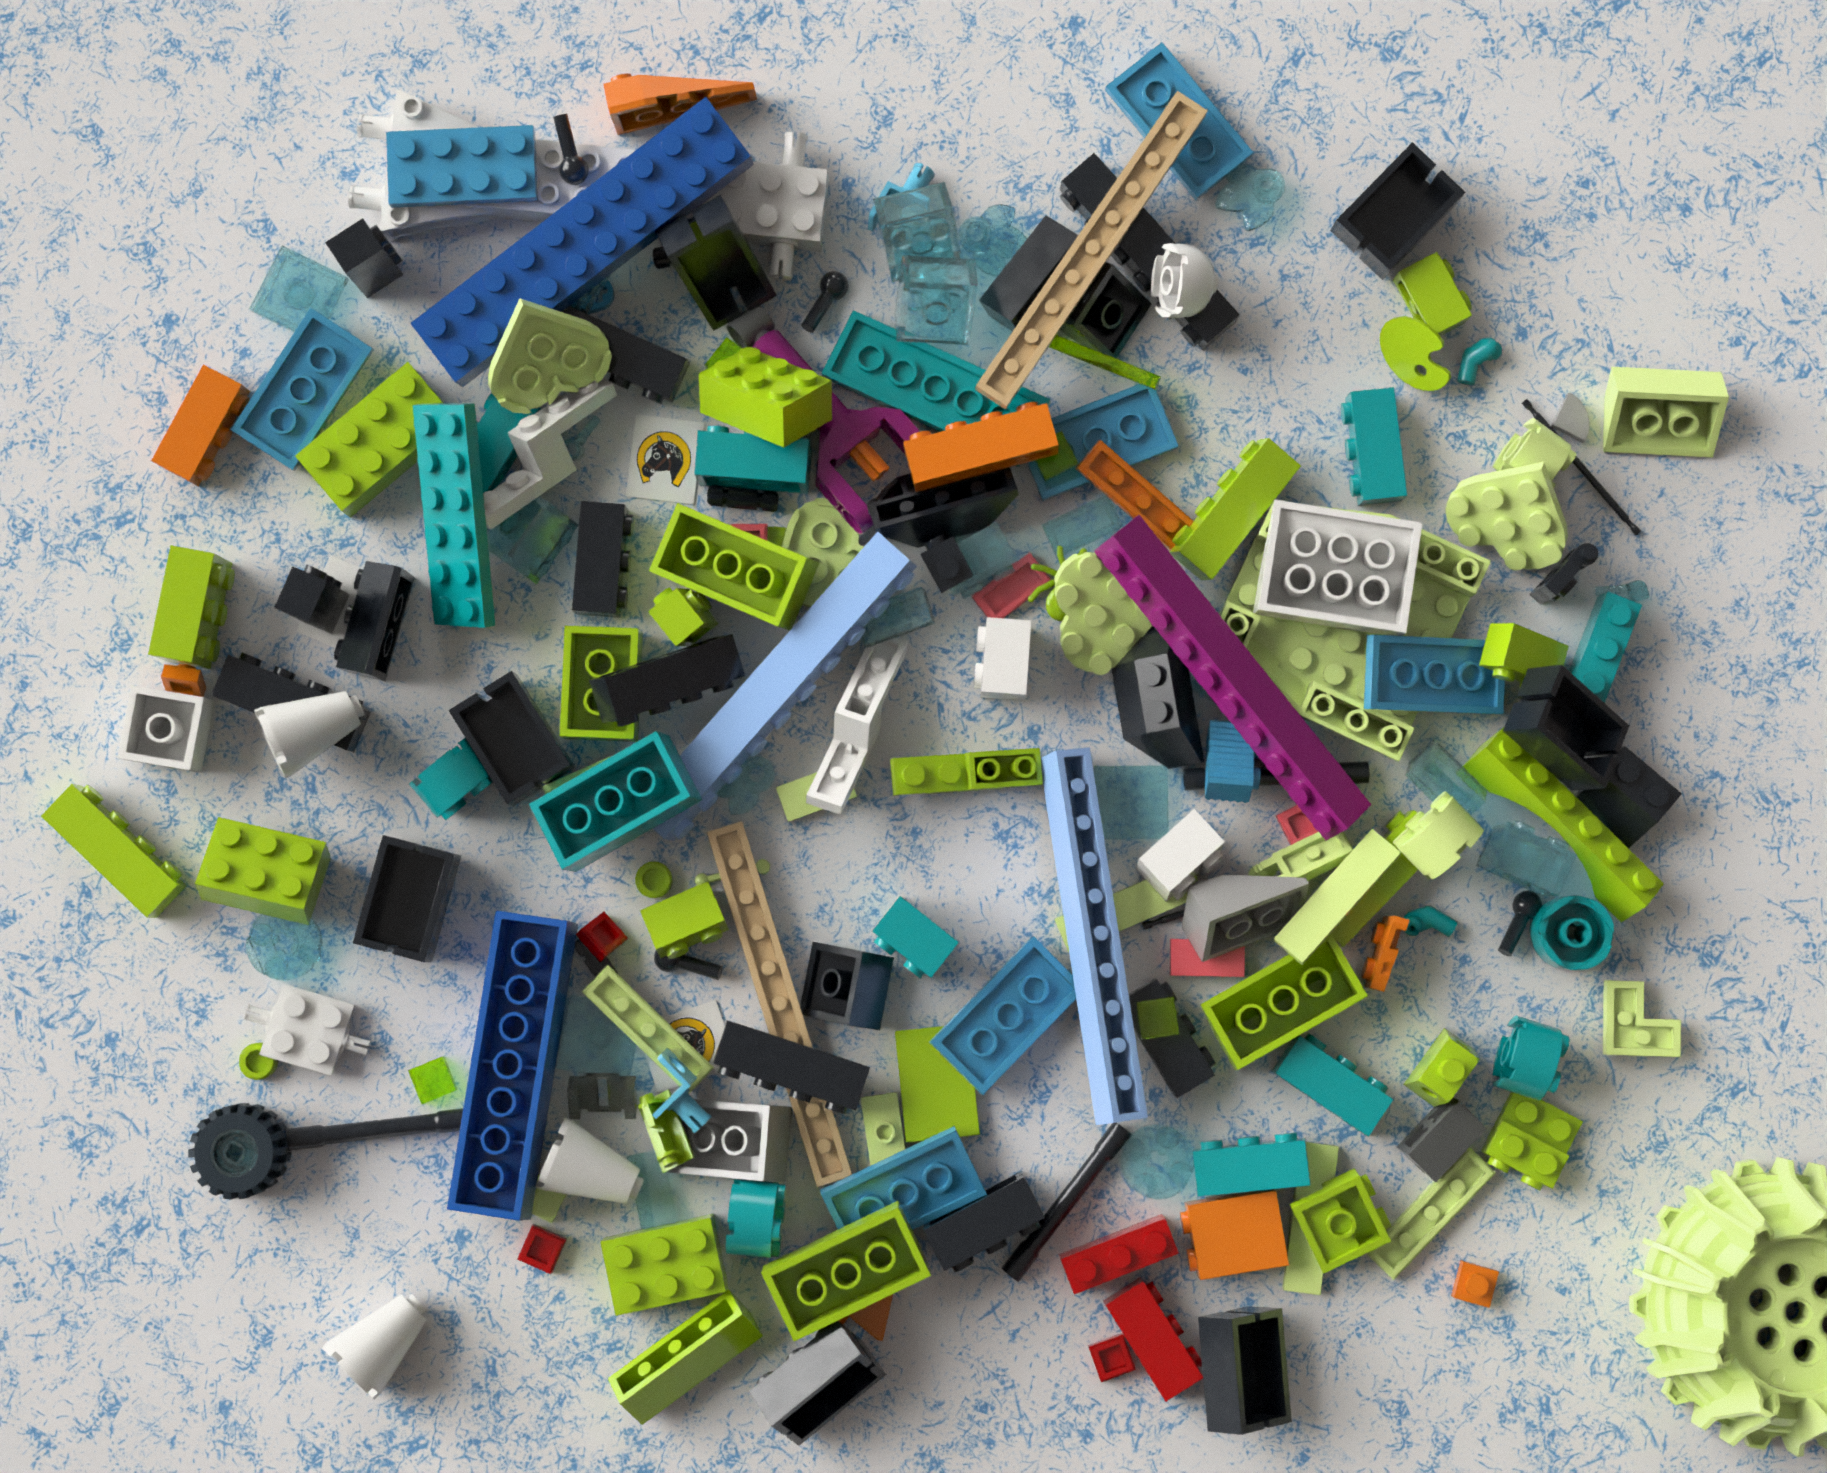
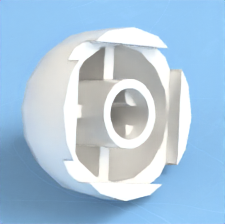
[1151,243,1218,318]

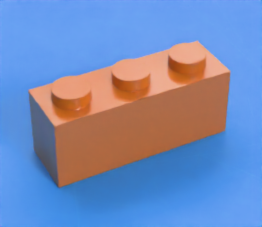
[151,364,250,487]

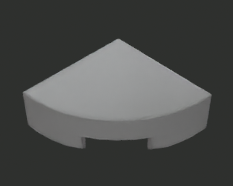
[1551,393,1590,443]

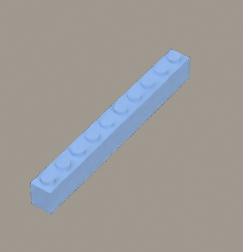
[653,532,917,841]
[1041,747,1148,1125]

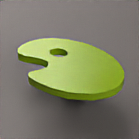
[1380,316,1451,391]

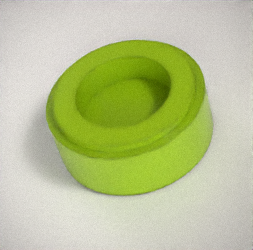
[635,861,673,898]
[239,1042,279,1080]

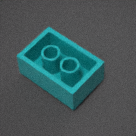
[694,425,812,494]

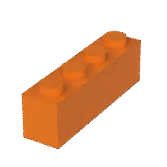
[903,402,1059,492]

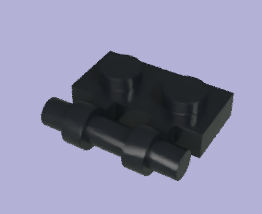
[1530,543,1598,604]

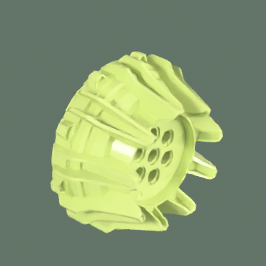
[1629,1157,1827,1457]

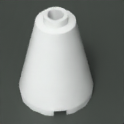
[254,691,365,778]
[536,1118,644,1204]
[322,1294,427,1400]

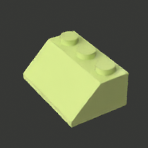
[1603,367,1729,457]

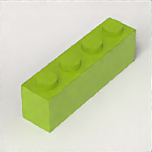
[1170,438,1301,581]
[41,784,187,918]
[1332,810,1418,947]
[608,1289,763,1425]

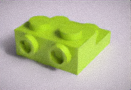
[1480,1092,1583,1191]
[1290,1168,1392,1274]

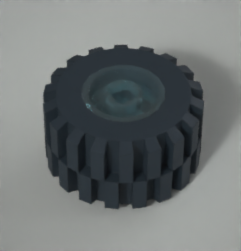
[188,1103,292,1200]

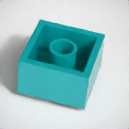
[872,896,959,979]

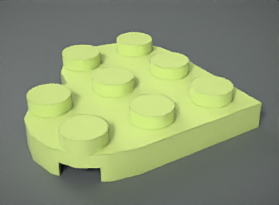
[488,298,612,414]
[1445,462,1568,570]
[781,498,864,607]
[1054,552,1152,675]

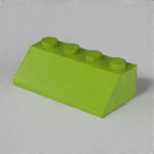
[1200,933,1368,1070]

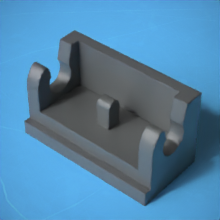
[1397,1097,1487,1182]

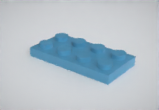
[1105,42,1254,201]
[386,125,538,208]
[231,307,374,471]
[1027,379,1179,502]
[1364,635,1505,714]
[929,936,1076,1095]
[820,1126,987,1230]

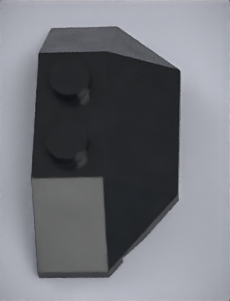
[867,467,1019,548]
[1111,626,1204,769]

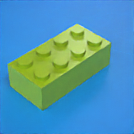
[295,362,443,518]
[649,503,819,631]
[761,1201,931,1341]

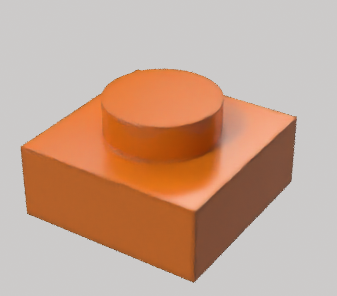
[161,664,207,697]
[1451,1260,1499,1308]

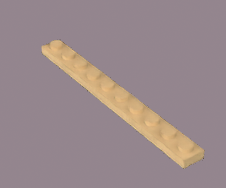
[975,91,1208,410]
[707,821,852,1187]

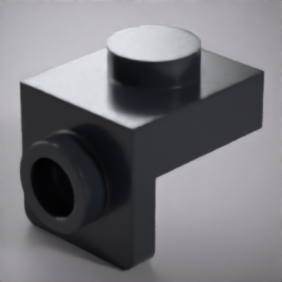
[920,534,974,593]

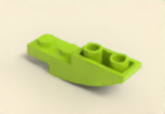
[890,748,1043,796]

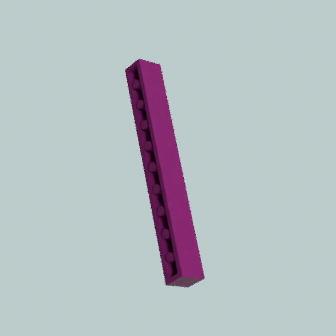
[1094,515,1372,840]

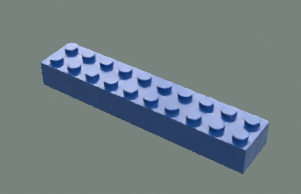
[410,97,754,387]

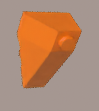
[603,73,757,135]

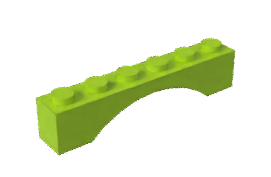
[1463,727,1664,923]

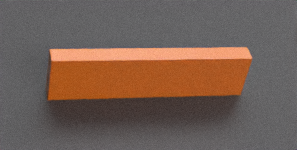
[1075,440,1194,551]

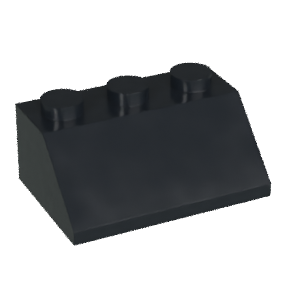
[334,561,415,682]

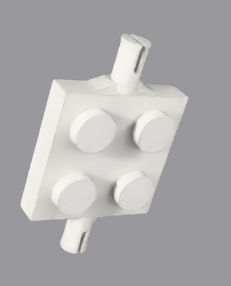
[244,984,371,1076]

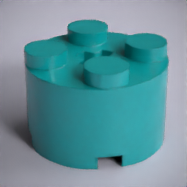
[409,738,493,820]
[1529,896,1614,970]
[1492,1015,1570,1100]
[726,1179,786,1258]

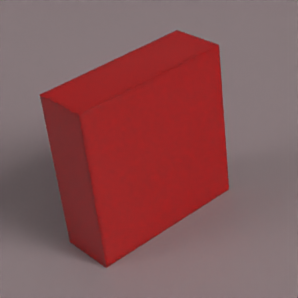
[576,911,628,962]
[517,1224,567,1274]
[1088,1333,1136,1383]

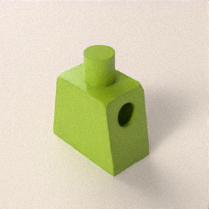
[1403,1028,1480,1107]

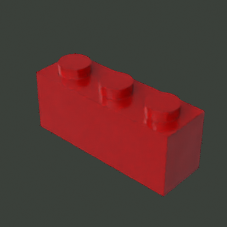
[1058,1214,1179,1295]
[1103,1277,1203,1402]

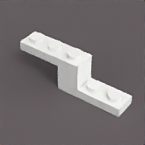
[483,379,617,530]
[806,630,908,815]

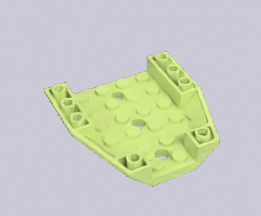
[1220,502,1491,762]

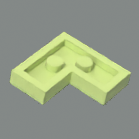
[1603,980,1681,1057]

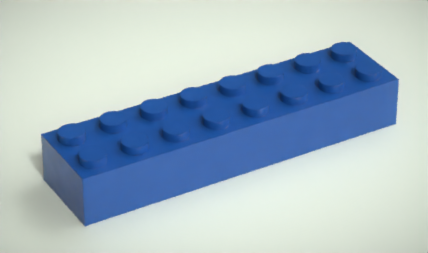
[447,911,578,1221]

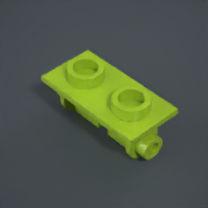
[638,1089,695,1173]

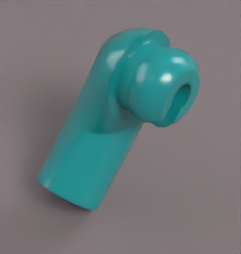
[1457,337,1502,385]
[1403,905,1458,937]

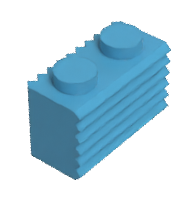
[1205,720,1260,803]

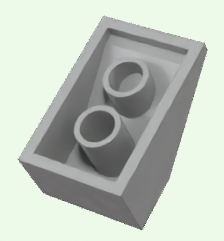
[1182,874,1309,962]
[668,1099,792,1182]

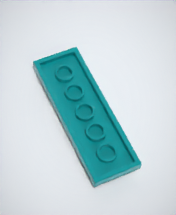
[821,310,1051,467]
[413,403,496,628]

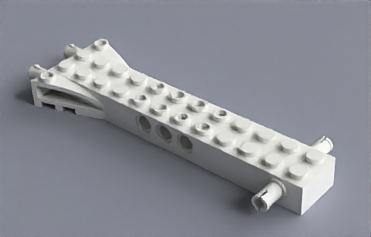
[348,89,829,281]

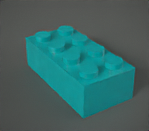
[529,731,702,872]

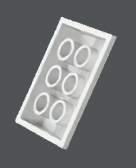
[1253,500,1423,636]

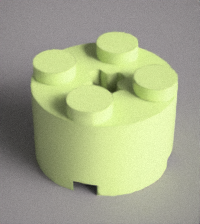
[1492,418,1576,488]
[1393,791,1484,880]

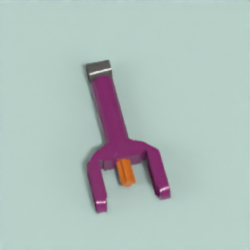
[727,305,920,535]

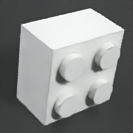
[974,617,1032,701]
[117,685,215,773]
[1136,809,1225,902]

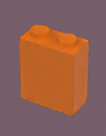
[1180,1189,1289,1280]

